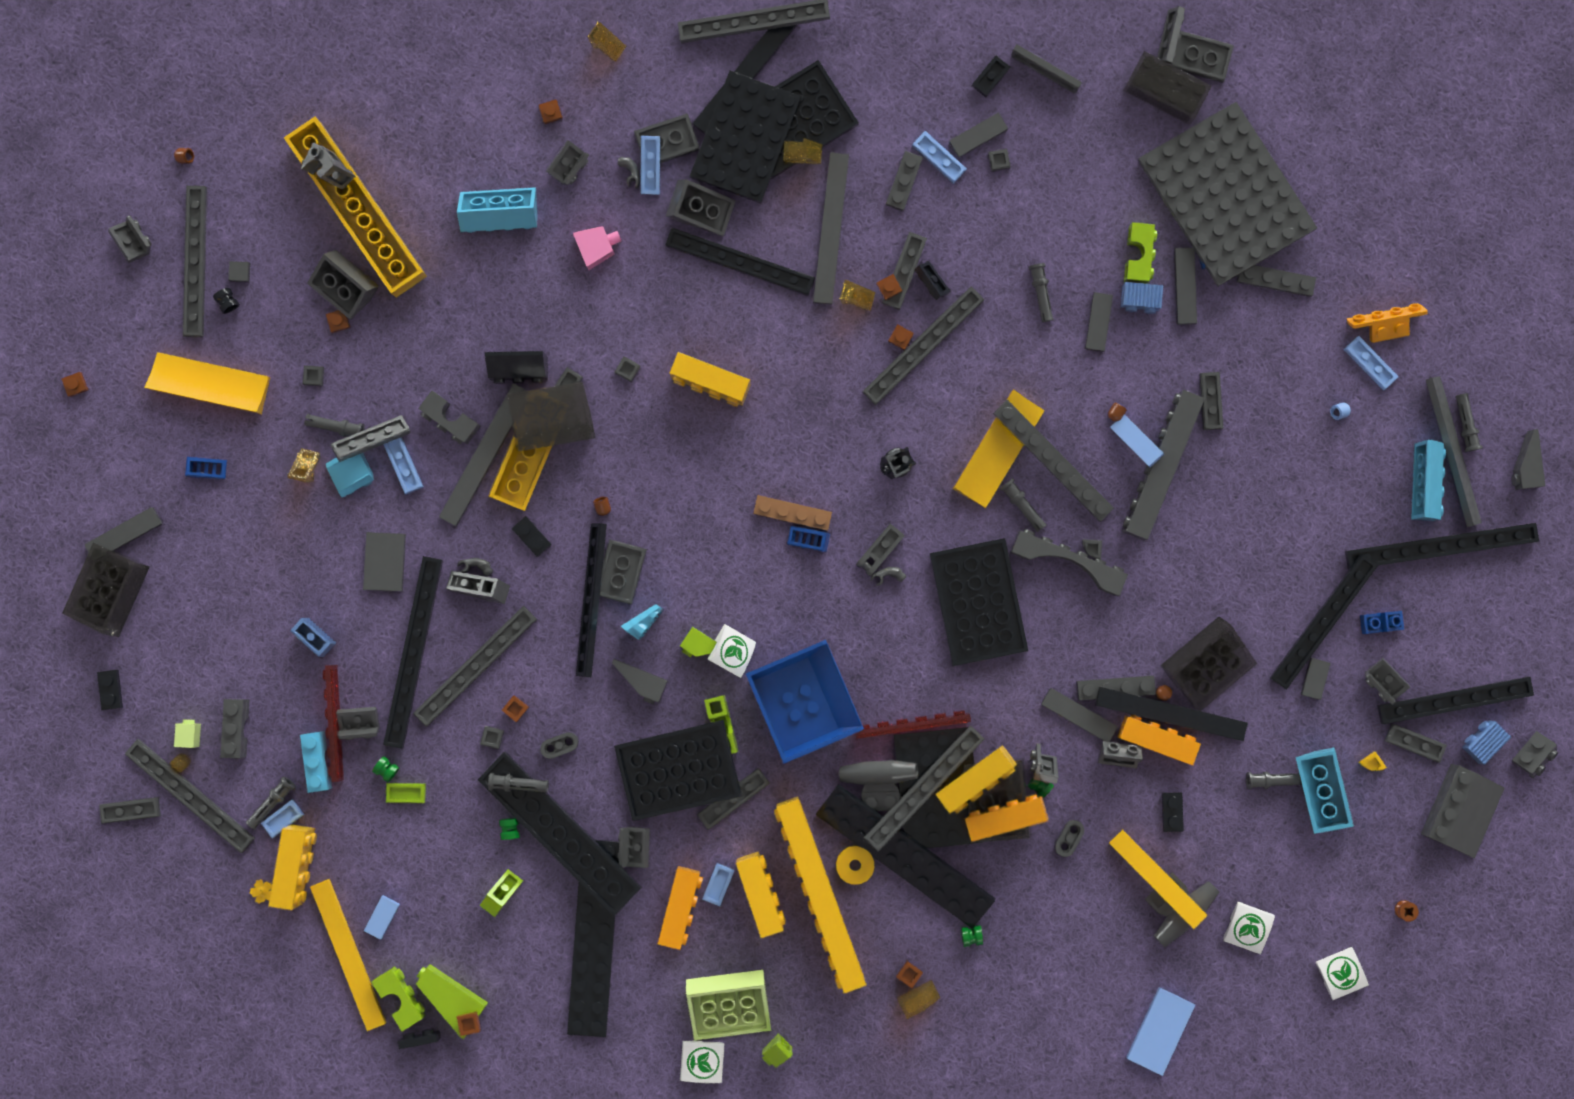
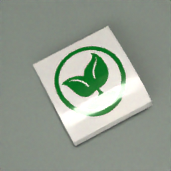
[708,624,756,678]
[1223,902,1275,954]
[1316,947,1369,1000]
[680,1040,724,1083]

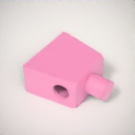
[573,226,622,270]

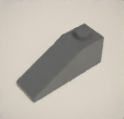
[1511,429,1545,490]
[446,571,510,604]
[612,659,668,704]

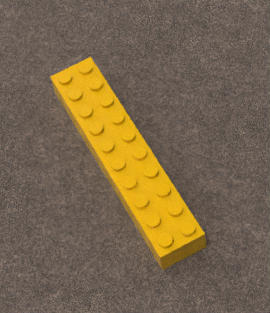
[284,116,427,298]
[774,796,866,994]

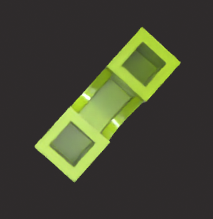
[1124,222,1157,284]
[704,695,738,754]
[371,966,425,1031]

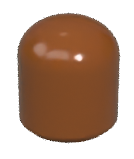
[174,148,194,164]
[1108,402,1127,422]
[593,497,611,516]
[1156,685,1172,701]

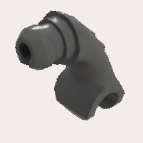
[618,157,640,189]
[457,557,493,576]
[870,567,906,586]

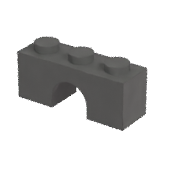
[418,390,481,444]
[220,698,250,758]

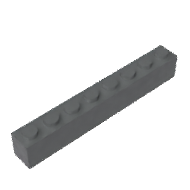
[1122,390,1205,541]

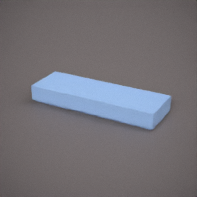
[912,131,967,184]
[641,136,660,195]
[1343,336,1399,390]
[1110,414,1164,468]
[383,437,424,495]

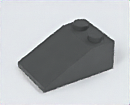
[666,179,736,236]

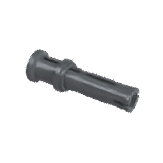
[1029,263,1054,322]
[1455,393,1483,452]
[304,414,365,437]
[999,478,1047,532]
[1246,772,1302,789]
[488,773,549,793]
[246,776,296,829]

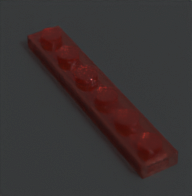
[323,665,344,782]
[855,710,971,739]

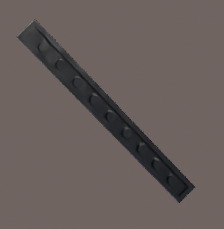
[1345,523,1540,570]
[383,556,443,749]

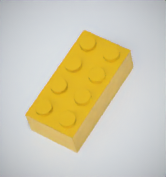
[669,352,751,407]
[936,745,1017,814]
[269,824,317,910]
[736,851,786,938]

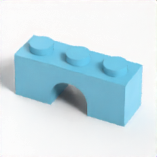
[300,731,333,793]

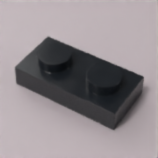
[972,55,1010,98]
[914,261,951,300]
[512,516,552,557]
[97,670,123,710]
[1162,792,1184,832]
[398,1028,441,1049]

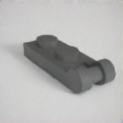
[856,523,905,576]

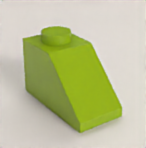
[680,627,717,657]
[479,869,523,917]
[762,1033,792,1068]

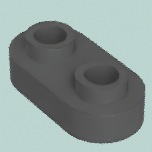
[540,732,579,759]
[1054,820,1084,857]

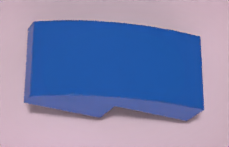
[1360,611,1404,634]

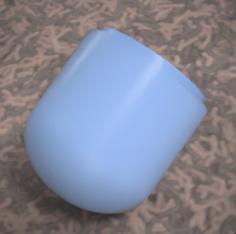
[1330,403,1351,420]

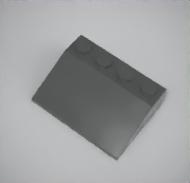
[1421,764,1505,858]

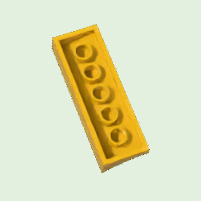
[144,352,270,414]
[953,389,1045,508]
[488,390,569,511]

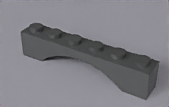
[1010,529,1128,596]

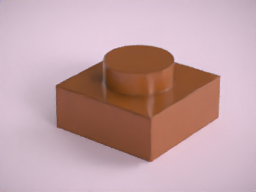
[539,99,563,124]
[876,274,902,301]
[326,310,351,333]
[888,324,914,351]
[62,372,88,397]
[502,695,529,722]
[896,960,923,988]
[457,1011,481,1036]

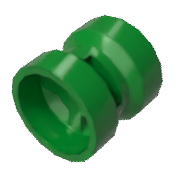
[372,756,400,783]
[1027,778,1054,798]
[499,818,520,840]
[961,925,983,947]

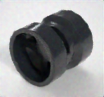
[213,288,240,314]

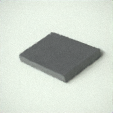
[1169,31,1234,83]
[634,113,700,163]
[363,532,406,591]
[600,539,647,605]

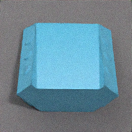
[326,453,374,498]
[621,604,664,640]

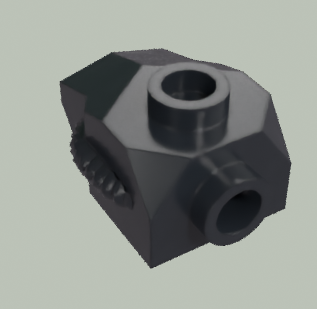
[880,447,916,479]

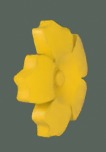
[249,879,272,904]

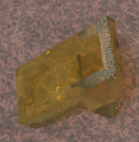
[587,22,627,62]
[783,139,822,164]
[840,280,875,310]
[287,448,320,483]

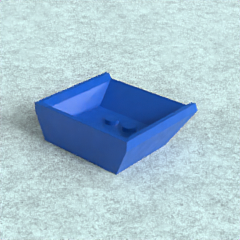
[746,640,864,764]

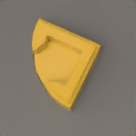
[1359,751,1387,771]

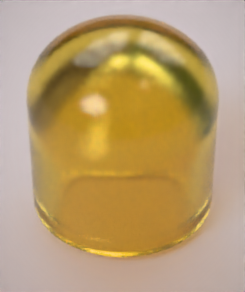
[170,753,191,773]

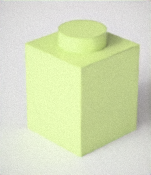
[174,719,201,748]

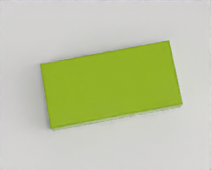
[386,783,426,803]

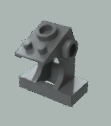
[301,143,356,190]

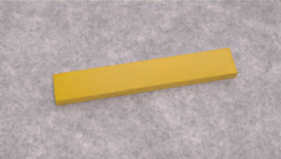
[1109,830,1208,929]

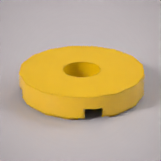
[836,845,874,885]

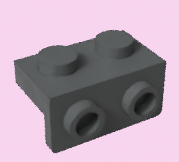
[546,140,589,185]
[108,215,151,263]
[1365,658,1410,705]
[336,707,380,740]
[1512,731,1558,779]
[1098,741,1143,768]
[1030,743,1058,784]
[618,827,650,868]

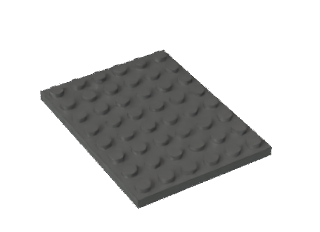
[1138,102,1317,287]

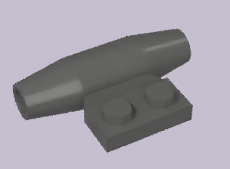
[839,760,918,811]
[1144,872,1220,947]

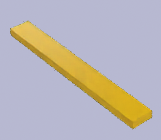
[310,878,387,1031]

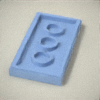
[1126,987,1195,1076]

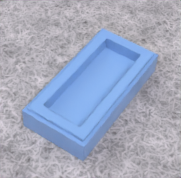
[261,799,305,838]
[702,863,735,907]
[364,895,400,940]

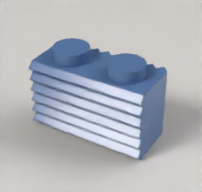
[1120,282,1163,314]
[290,618,336,657]
[1462,720,1511,765]

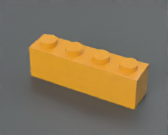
[1117,714,1201,765]
[965,794,1049,841]
[658,866,703,950]

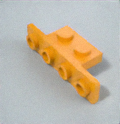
[1347,304,1428,343]

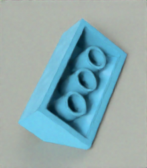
[457,188,538,233]
[1411,440,1446,521]
[1296,747,1354,834]

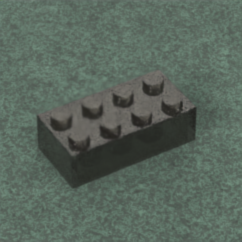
[1123,51,1212,125]

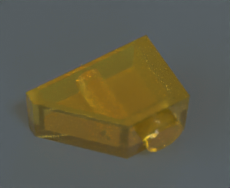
[897,980,940,1019]

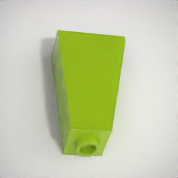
[416,964,488,1039]

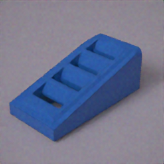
[185,457,227,479]
[787,526,830,552]

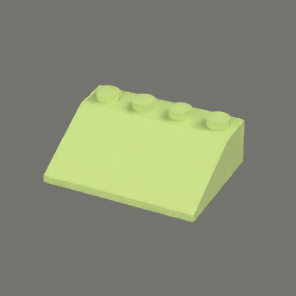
[686,970,771,1041]

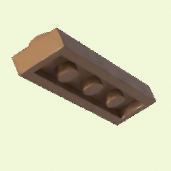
[753,495,832,531]

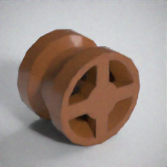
[1394,900,1419,922]

